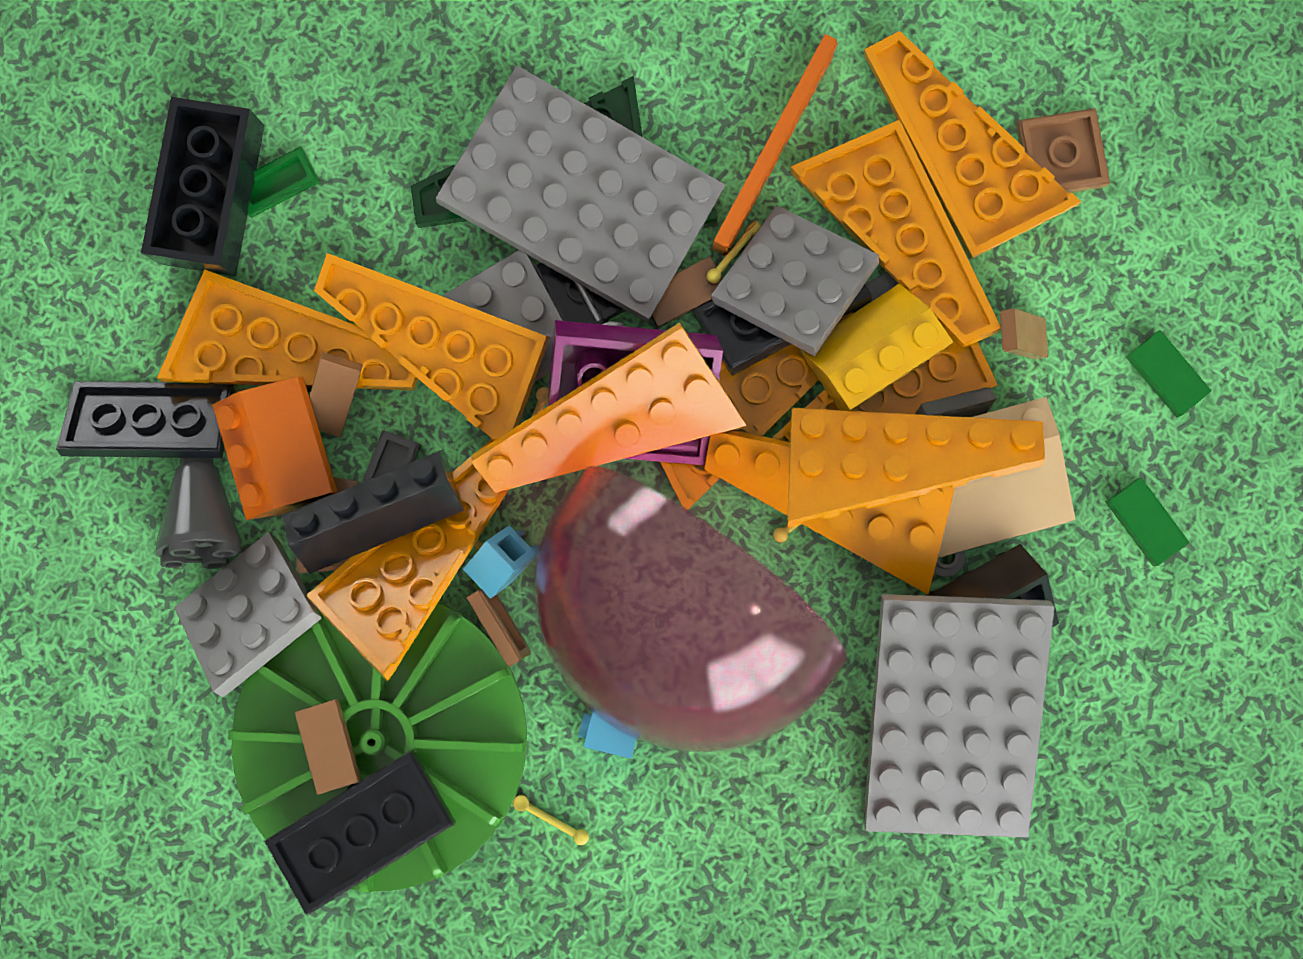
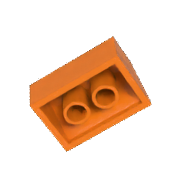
[212,377,338,520]

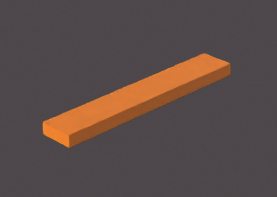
[712,34,838,256]

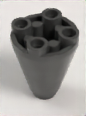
[156,458,241,569]

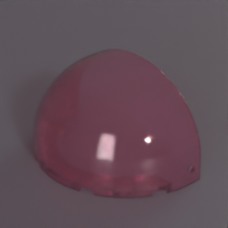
[534,466,847,752]

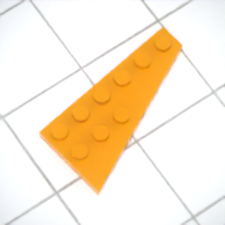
[314,253,550,441]
[787,408,1045,528]

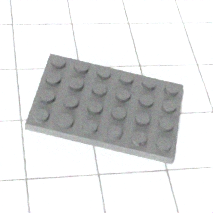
[436,65,725,323]
[863,594,1054,838]

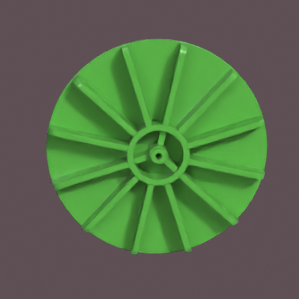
[228,602,527,893]

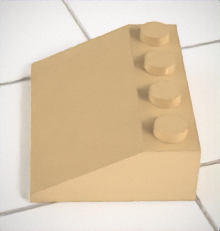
[938,397,1075,558]

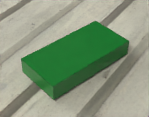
[248,146,320,218]
[1126,330,1212,418]
[1105,478,1190,566]

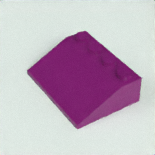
[547,320,723,465]

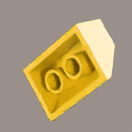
[799,283,953,411]

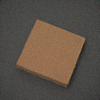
[1016,108,1110,193]

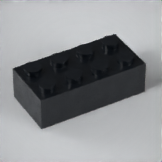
[141,97,265,277]

